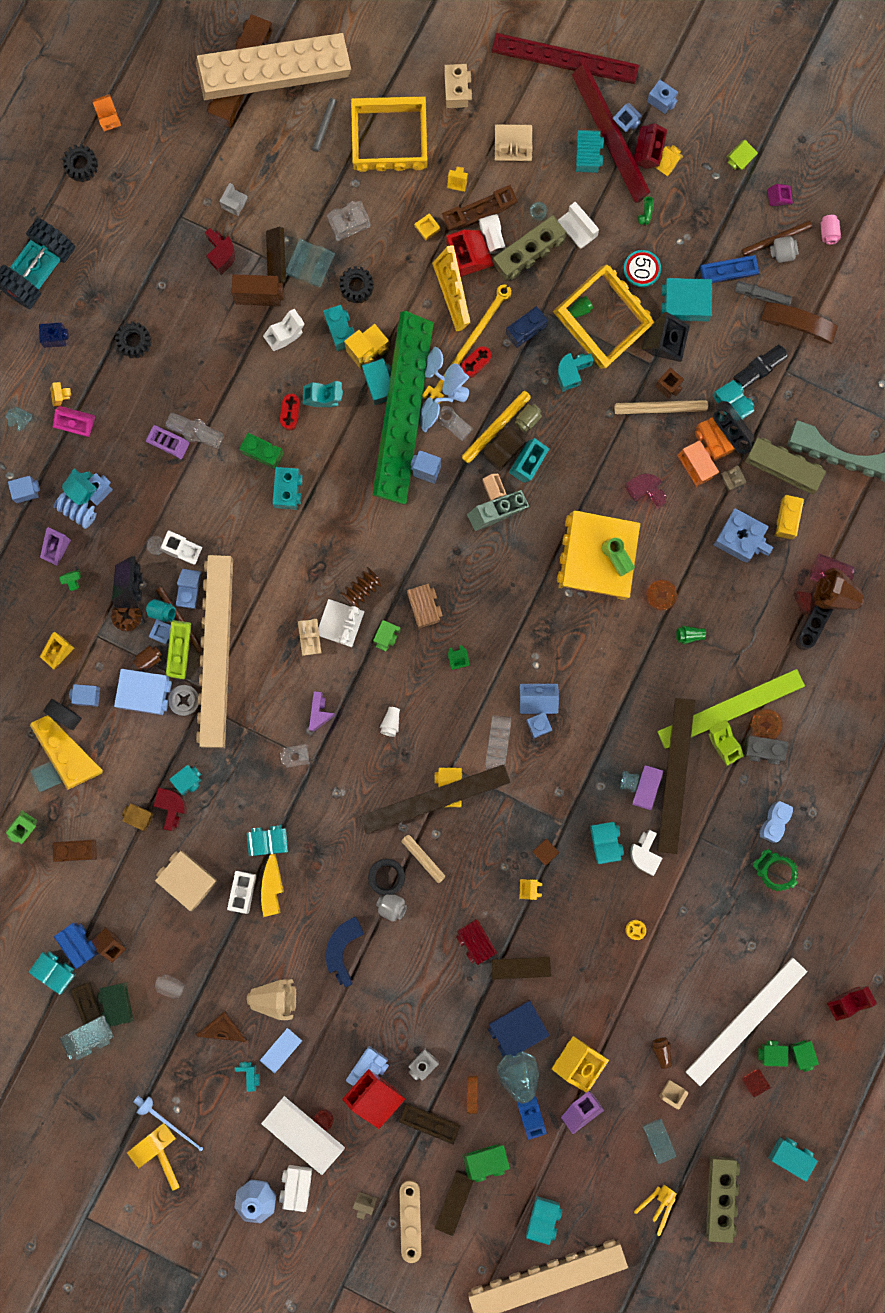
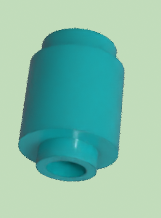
[146,599,176,622]

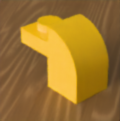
[127,1123,176,1169]

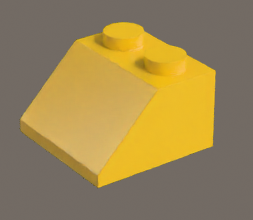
[552,1036,609,1093]

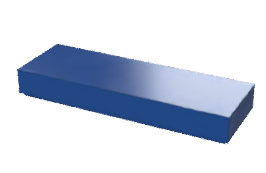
[700,255,759,283]

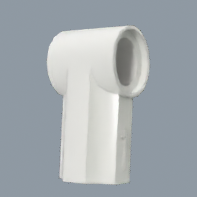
[479,214,506,254]

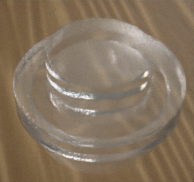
[147,536,164,555]

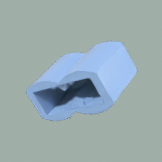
[760,801,793,843]

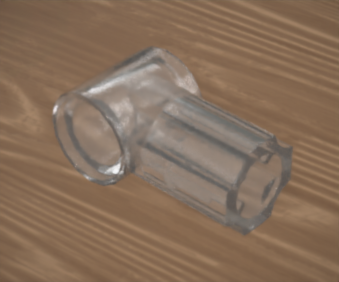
[438,406,473,441]

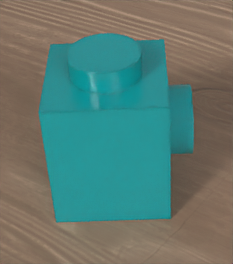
[169,765,202,795]

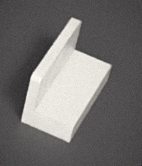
[558,202,599,249]

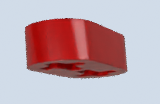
[461,346,491,378]
[280,394,300,430]

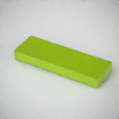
[166,620,191,679]

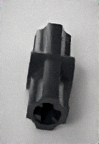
[733,344,789,389]

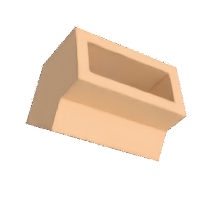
[483,473,507,501]

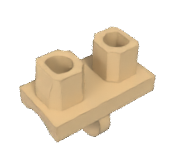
[298,619,322,656]

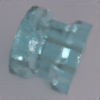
[619,770,639,793]

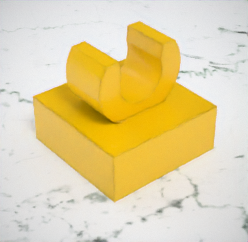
[447,166,468,192]
[50,382,71,407]
[519,879,542,900]

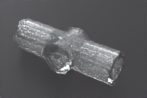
[166,412,224,449]

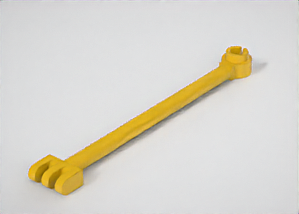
[422,284,511,405]

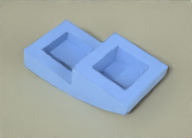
[260,1028,302,1074]

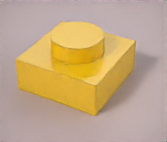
[414,213,441,241]

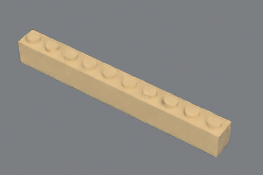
[196,555,233,748]

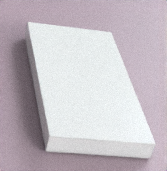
[261,1096,345,1175]

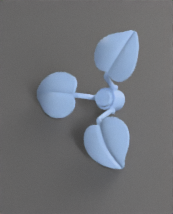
[419,347,469,433]

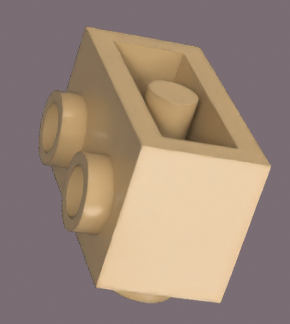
[444,64,472,108]

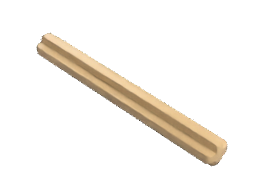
[614,400,708,414]

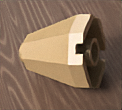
[247,979,296,1020]

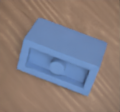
[520,684,559,714]

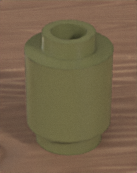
[514,404,542,433]

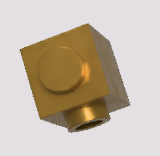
[122,803,155,831]

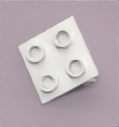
[318,599,365,647]

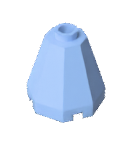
[234,1179,277,1223]

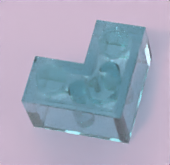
[59,1015,114,1060]

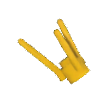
[634,1185,677,1236]

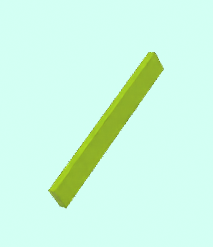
[657,669,805,749]

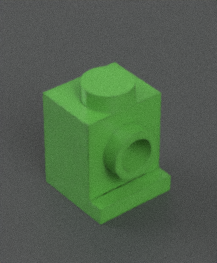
[373,620,401,652]
[6,810,37,844]

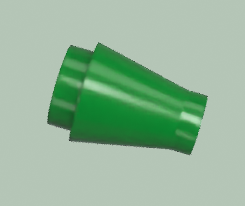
[568,296,594,318]
[676,625,706,645]

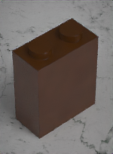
[231,274,284,306]

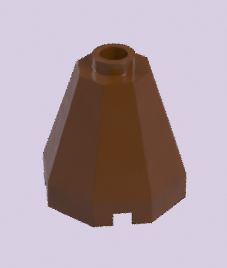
[813,568,864,610]

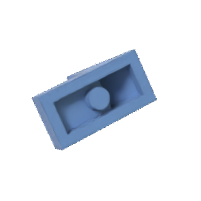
[176,569,202,609]

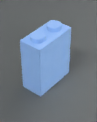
[114,669,172,715]

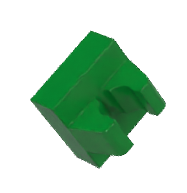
[59,569,82,591]
[448,645,470,670]

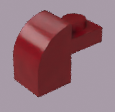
[205,228,235,275]
[153,788,187,831]
[827,986,877,1021]

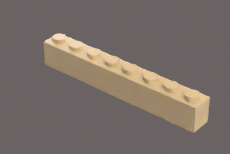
[468,1239,628,1313]

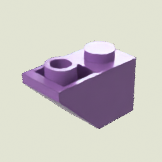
[561,1091,604,1134]

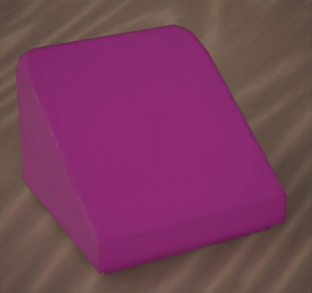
[768,184,793,206]

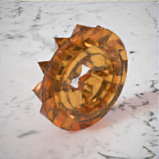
[647,579,678,610]
[751,709,783,739]

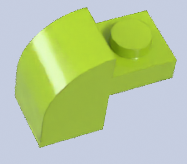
[708,720,743,766]

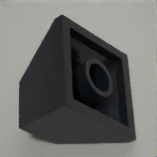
[642,312,690,362]

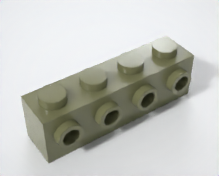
[745,438,826,495]

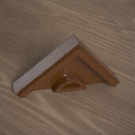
[196,1011,248,1042]

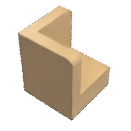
[659,1080,689,1110]

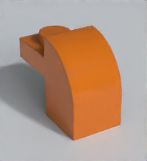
[92,94,121,131]

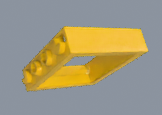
[351,97,428,172]
[553,265,654,369]

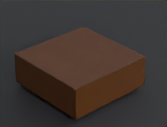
[532,838,559,866]

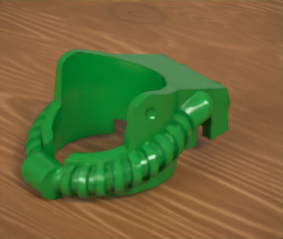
[753,849,799,892]

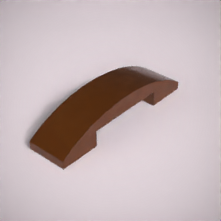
[442,184,518,231]
[761,302,838,344]

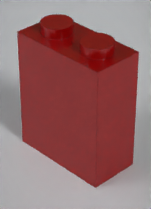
[342,1069,405,1129]

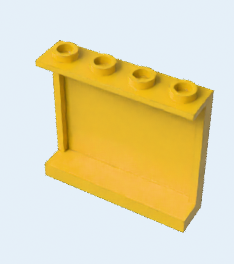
[557,511,640,600]

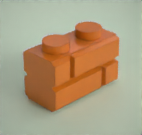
[695,417,735,461]

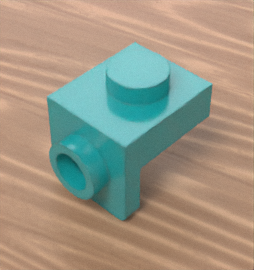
[235,1062,260,1092]

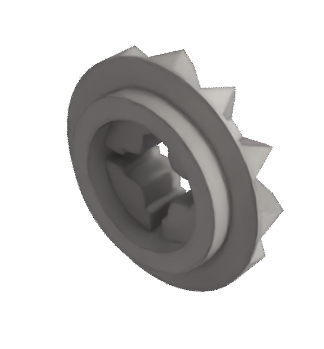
[168,685,199,716]

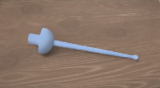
[133,1096,203,1151]

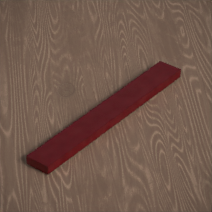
[492,33,639,85]
[572,63,650,203]

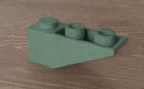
[467,490,530,531]

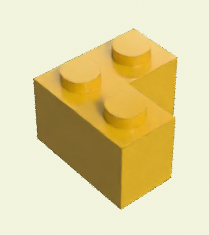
[344,324,390,369]

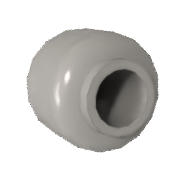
[770,236,799,263]
[376,894,407,921]

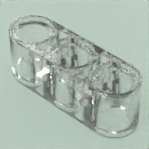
[485,715,512,770]

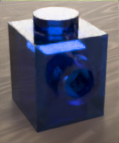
[39,322,69,348]

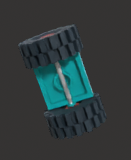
[0,218,76,309]

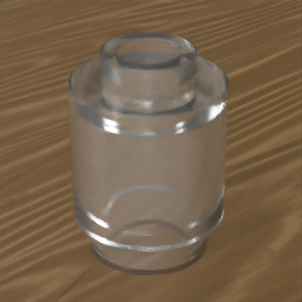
[154,974,185,999]

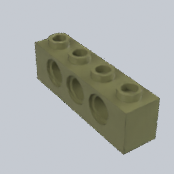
[493,215,567,281]
[706,1156,740,1243]

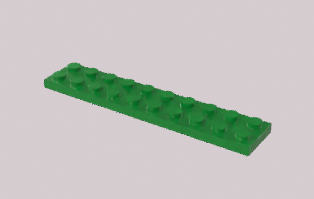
[372,311,434,505]

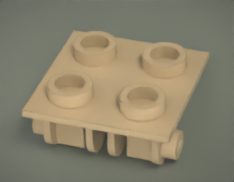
[495,125,532,161]

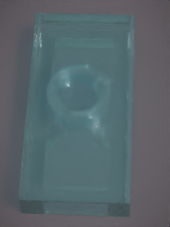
[643,1118,677,1164]

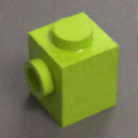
[726,140,758,170]

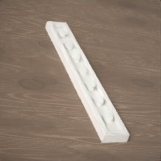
[685,958,807,1086]

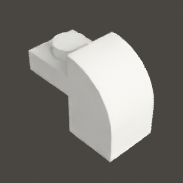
[263,309,305,351]
[160,531,202,565]
[630,830,662,876]

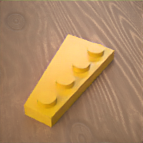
[432,245,470,331]
[30,715,103,790]

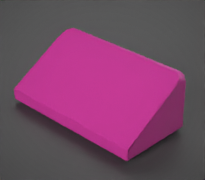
[53,406,95,437]

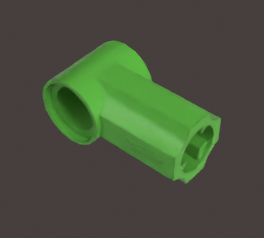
[602,538,635,576]

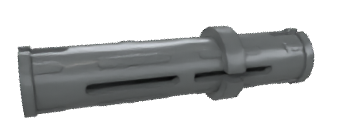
[734,281,792,306]

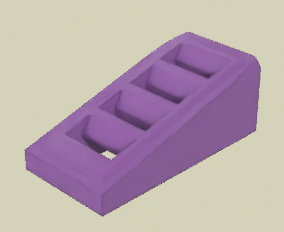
[146,425,189,459]

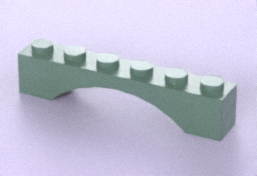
[786,420,885,482]

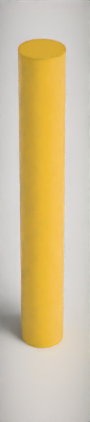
[157,1150,179,1191]

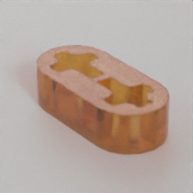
[467,1076,478,1114]

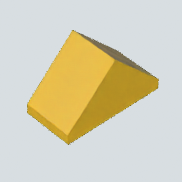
[40,632,74,669]

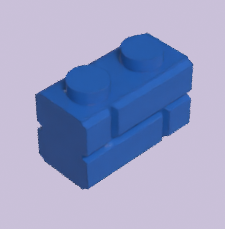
[54,922,98,969]

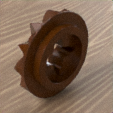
[110,607,142,631]

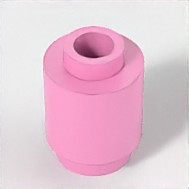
[821,215,841,245]

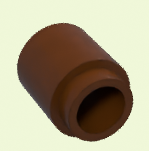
[133,645,162,672]

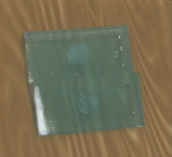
[286,239,335,287]

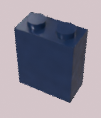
[488,1000,550,1059]

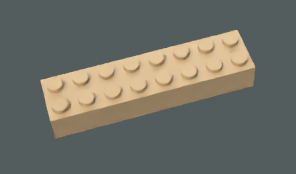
[196,33,351,100]

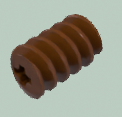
[340,567,382,608]

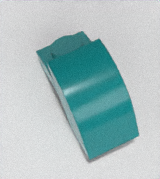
[557,353,594,392]
[303,381,343,407]
[62,469,97,505]

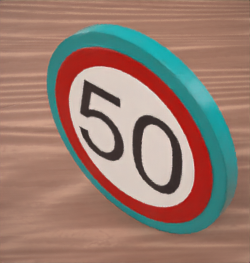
[624,250,661,287]

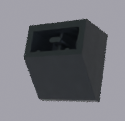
[112,556,144,608]

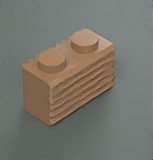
[407,584,443,629]

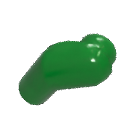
[638,196,653,225]

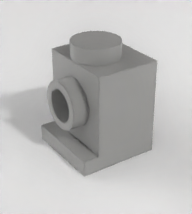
[408,1049,439,1081]

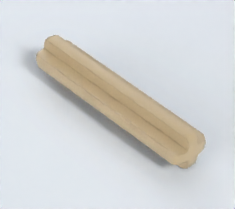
[402,835,445,883]

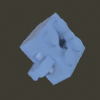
[714,508,773,563]

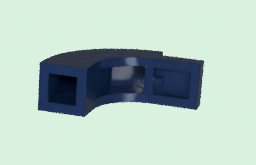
[326,917,365,988]

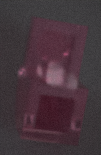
[625,474,667,510]

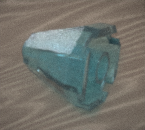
[497,1052,539,1104]

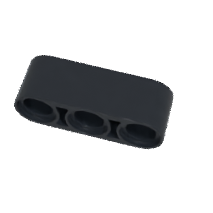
[713,401,754,454]
[795,604,833,650]

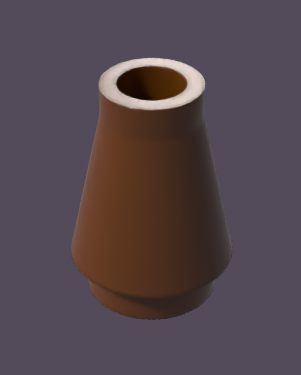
[651,1037,672,1069]

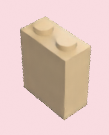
[155,851,218,911]

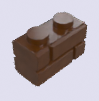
[53,840,97,862]

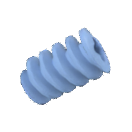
[54,492,97,529]

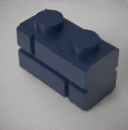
[506,306,548,348]

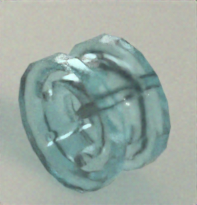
[530,202,547,221]

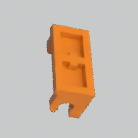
[677,440,719,487]

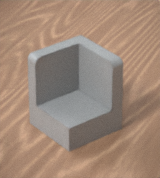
[219,183,248,216]

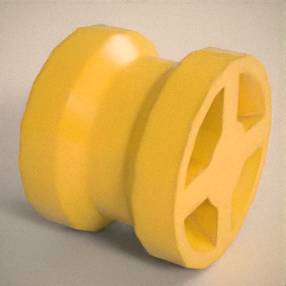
[625,920,646,940]

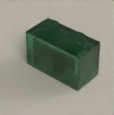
[98,982,134,1027]

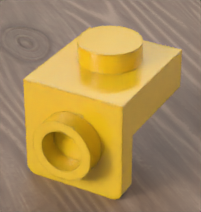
[655,145,683,176]

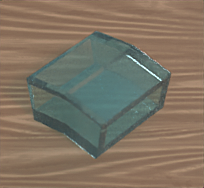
[30,762,63,793]

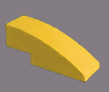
[261,854,284,917]

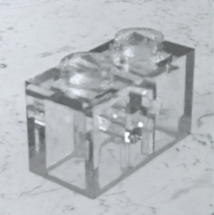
[327,200,371,241]

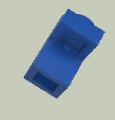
[517,1096,547,1140]

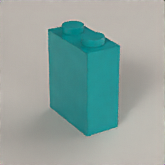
[661,278,712,321]

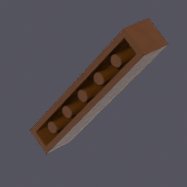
[207,14,273,128]

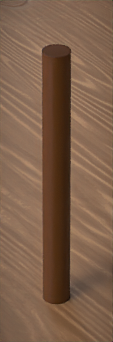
[741,221,812,256]
[156,587,204,653]

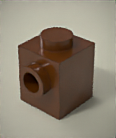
[655,367,684,399]
[92,928,126,963]

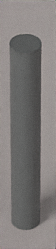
[312,98,337,152]

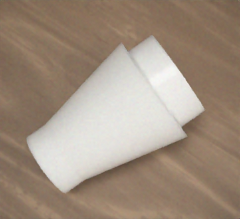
[380,707,400,737]

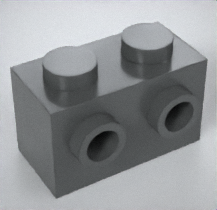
[743,736,788,765]

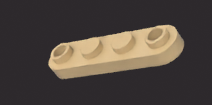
[400,1180,421,1263]

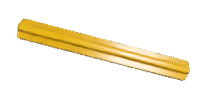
[462,391,531,463]

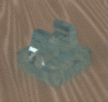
[5,407,32,431]

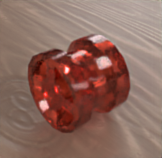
[313,1109,334,1131]

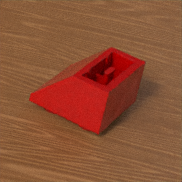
[446,230,494,277]

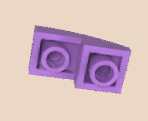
[633,765,663,810]

